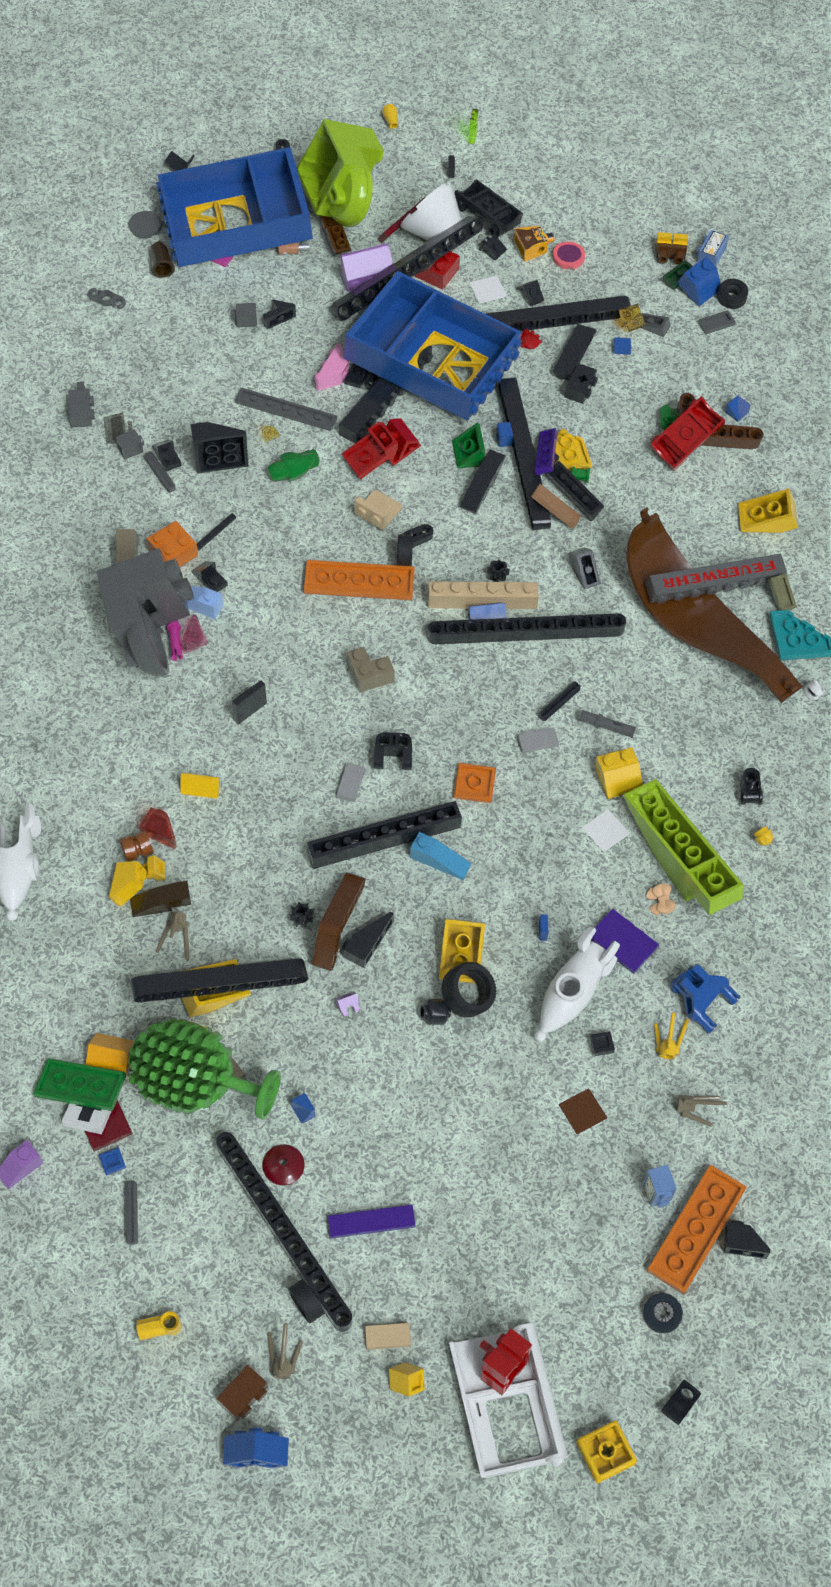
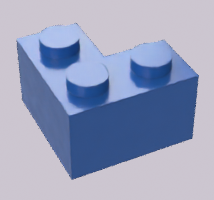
[223,1428,289,1469]

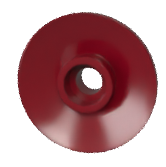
[262,1144,305,1186]

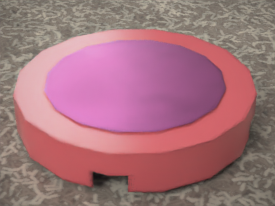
[553,241,585,269]

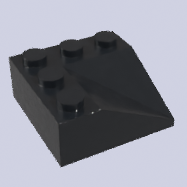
[190,422,249,474]

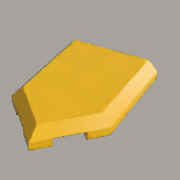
[555,428,592,472]

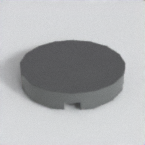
[129,211,162,239]

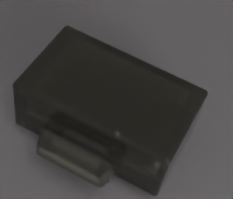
[103,413,133,444]

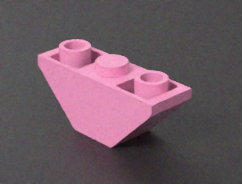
[314,343,349,390]

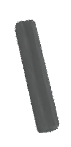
[144,451,176,493]
[125,1181,138,1245]

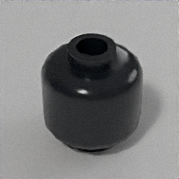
[420,999,451,1025]

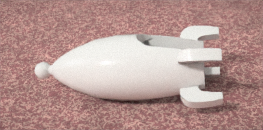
[0,803,41,921]
[534,927,620,1042]

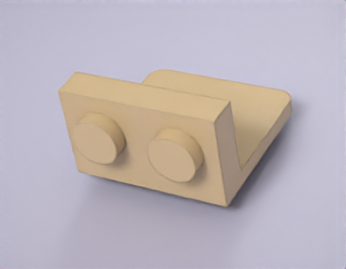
[355,490,402,531]

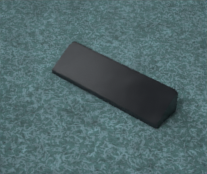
[553,324,597,379]
[546,461,604,521]

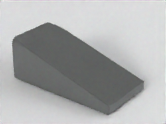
[632,312,670,337]

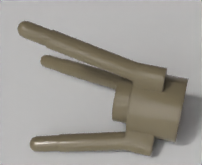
[156,911,189,961]
[677,1095,727,1127]
[267,1323,303,1379]

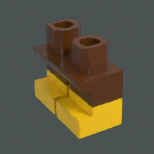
[656,232,688,264]

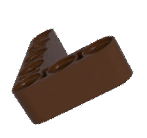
[677,393,764,449]
[312,872,366,971]

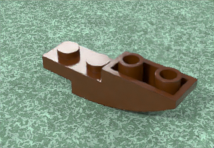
[318,215,351,254]

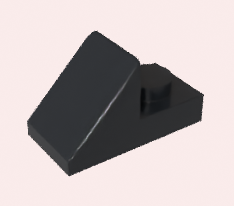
[263,299,296,329]
[152,439,182,471]
[191,561,228,592]

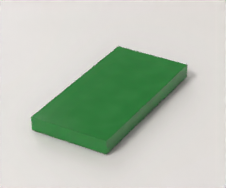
[33,1058,126,1111]

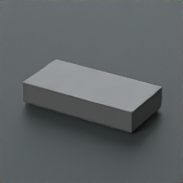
[517,728,559,753]
[337,763,365,802]

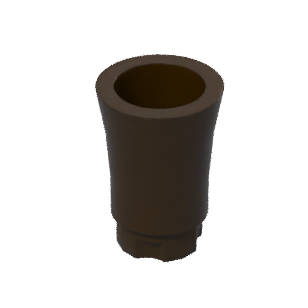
[150,241,175,278]

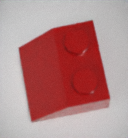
[415,251,460,290]

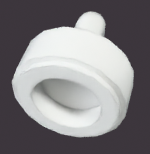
[804,679,825,700]

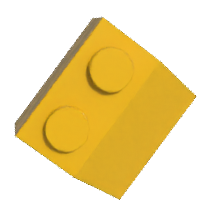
[594,747,643,799]

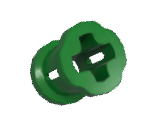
[572,466,590,483]

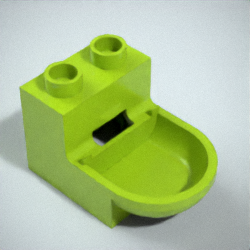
[297,119,384,228]

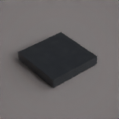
[232,680,267,725]

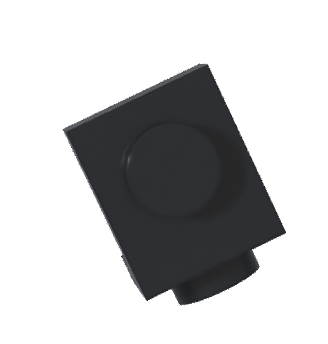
[479,235,507,260]

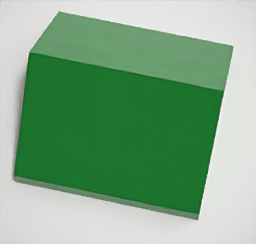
[452,422,485,469]

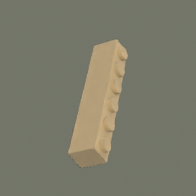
[428,581,539,609]

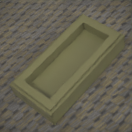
[768,573,797,611]

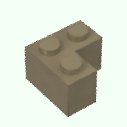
[347,647,395,693]

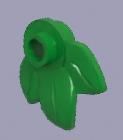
[659,404,677,430]

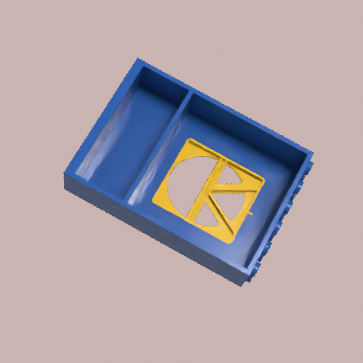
[156,147,313,267]
[344,271,522,421]

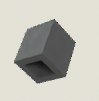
[233,303,257,327]
[116,429,144,460]

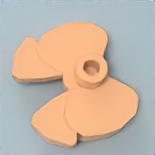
[646,884,676,916]

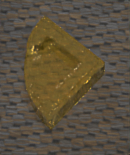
[261,425,280,442]

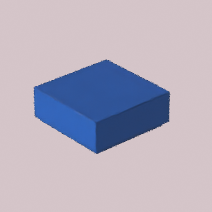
[614,337,631,355]
[538,914,549,941]
[99,1147,126,1176]

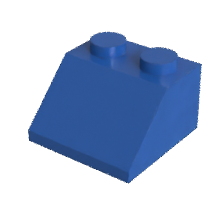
[677,257,721,307]

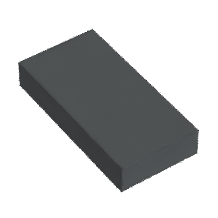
[698,310,736,334]

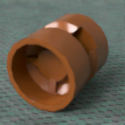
[119,830,154,862]

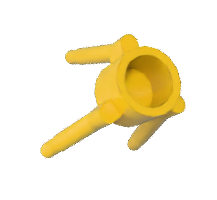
[654,1012,689,1059]

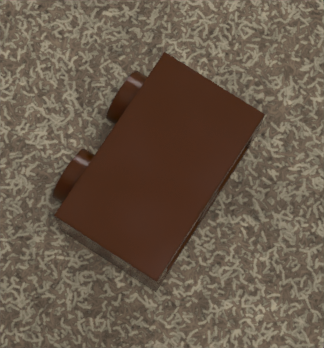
[216,1365,268,1421]

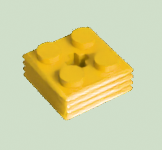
[576,1420,637,1484]

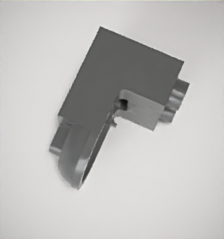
[96,548,194,676]

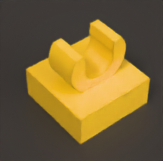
[143,855,166,881]

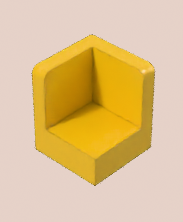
[389,1362,425,1397]

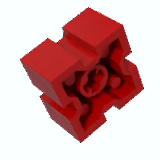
[479,1328,532,1396]

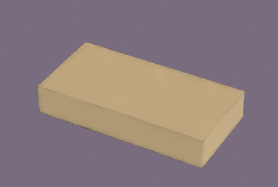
[365,1323,411,1350]

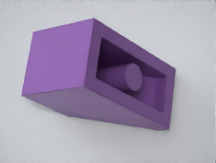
[0,1140,43,1190]

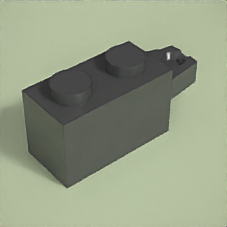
[68,381,95,428]

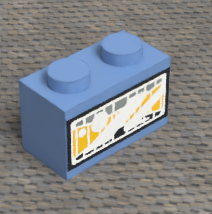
[696,230,729,266]
[643,1164,677,1208]

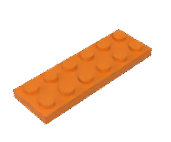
[304,560,415,600]
[647,1165,747,1295]

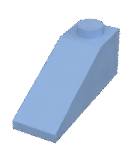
[187,586,223,619]

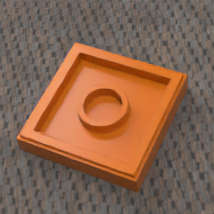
[454,763,496,803]

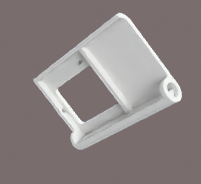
[449,1323,568,1478]

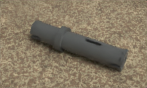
[579,710,636,738]

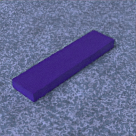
[535,428,558,475]
[328,1205,416,1239]

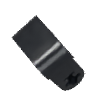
[374,732,412,770]

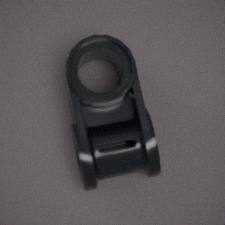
[740,768,763,805]

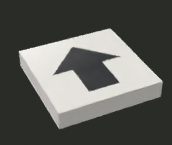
[61,1103,111,1134]

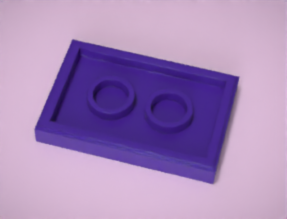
[591,909,659,974]

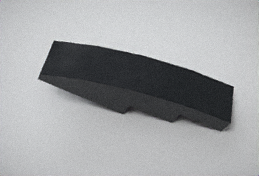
[460,449,506,514]

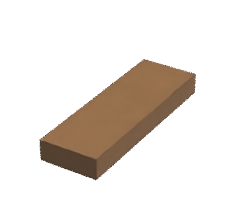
[531,484,581,529]

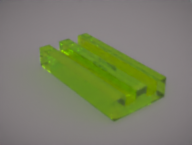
[469,109,479,144]

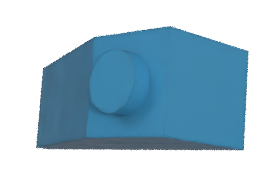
[410,832,471,880]

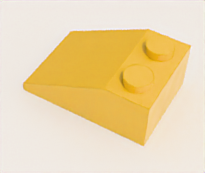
[738,488,798,533]
[439,918,485,983]
[182,959,251,1018]

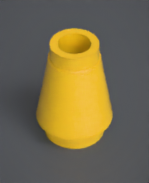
[382,104,398,129]

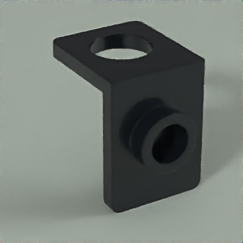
[164,151,195,171]
[516,280,544,306]
[661,1380,701,1425]

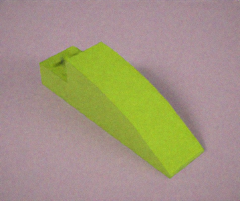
[623,779,744,915]

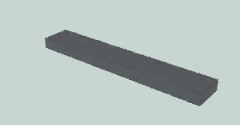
[235,387,337,431]

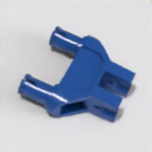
[674,964,741,1034]

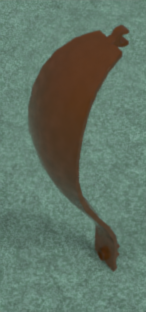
[626,507,803,703]

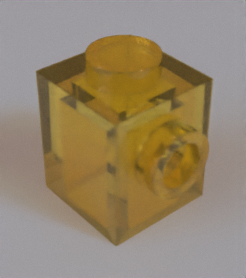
[618,303,646,333]

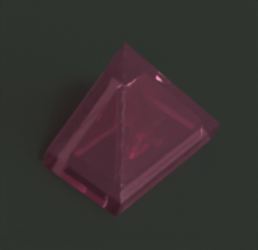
[181,614,208,654]

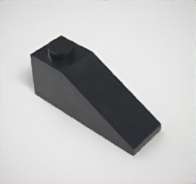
[342,912,394,968]

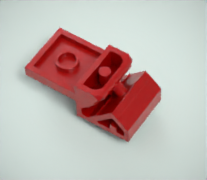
[342,418,421,480]

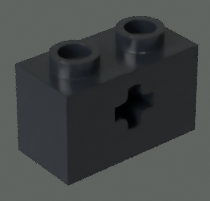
[564,363,598,404]

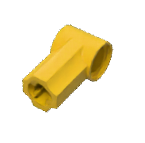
[136,1311,182,1341]

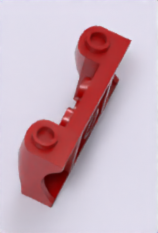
[650,396,726,471]

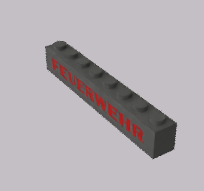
[644,553,787,604]

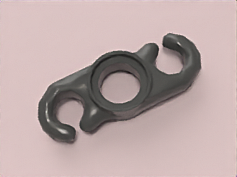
[87,288,126,309]

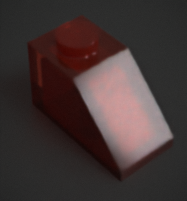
[139,807,177,850]

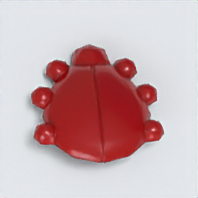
[520,329,543,349]

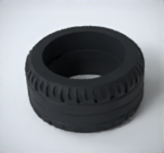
[441,962,497,1018]

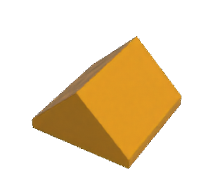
[86,1033,134,1079]

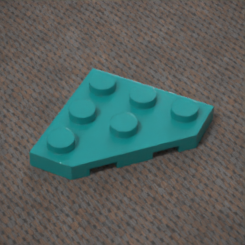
[769,610,831,661]

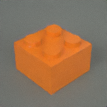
[146,521,198,567]

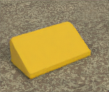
[180,773,220,799]

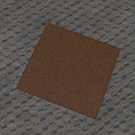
[559,1088,607,1134]

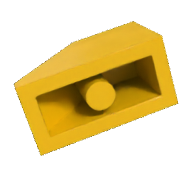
[109,861,147,906]

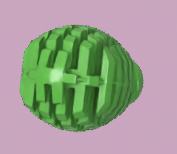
[128,1017,281,1120]

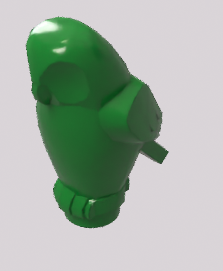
[267,449,320,482]

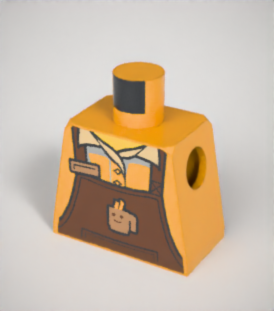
[513,226,554,262]

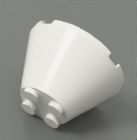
[400,181,462,244]

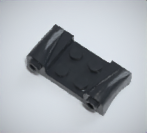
[454,179,523,237]

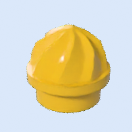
[753,826,773,845]

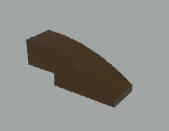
[130,880,191,917]

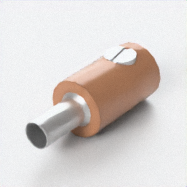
[278,242,310,255]

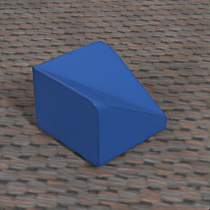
[725,395,751,422]
[496,422,513,447]
[291,1093,315,1123]

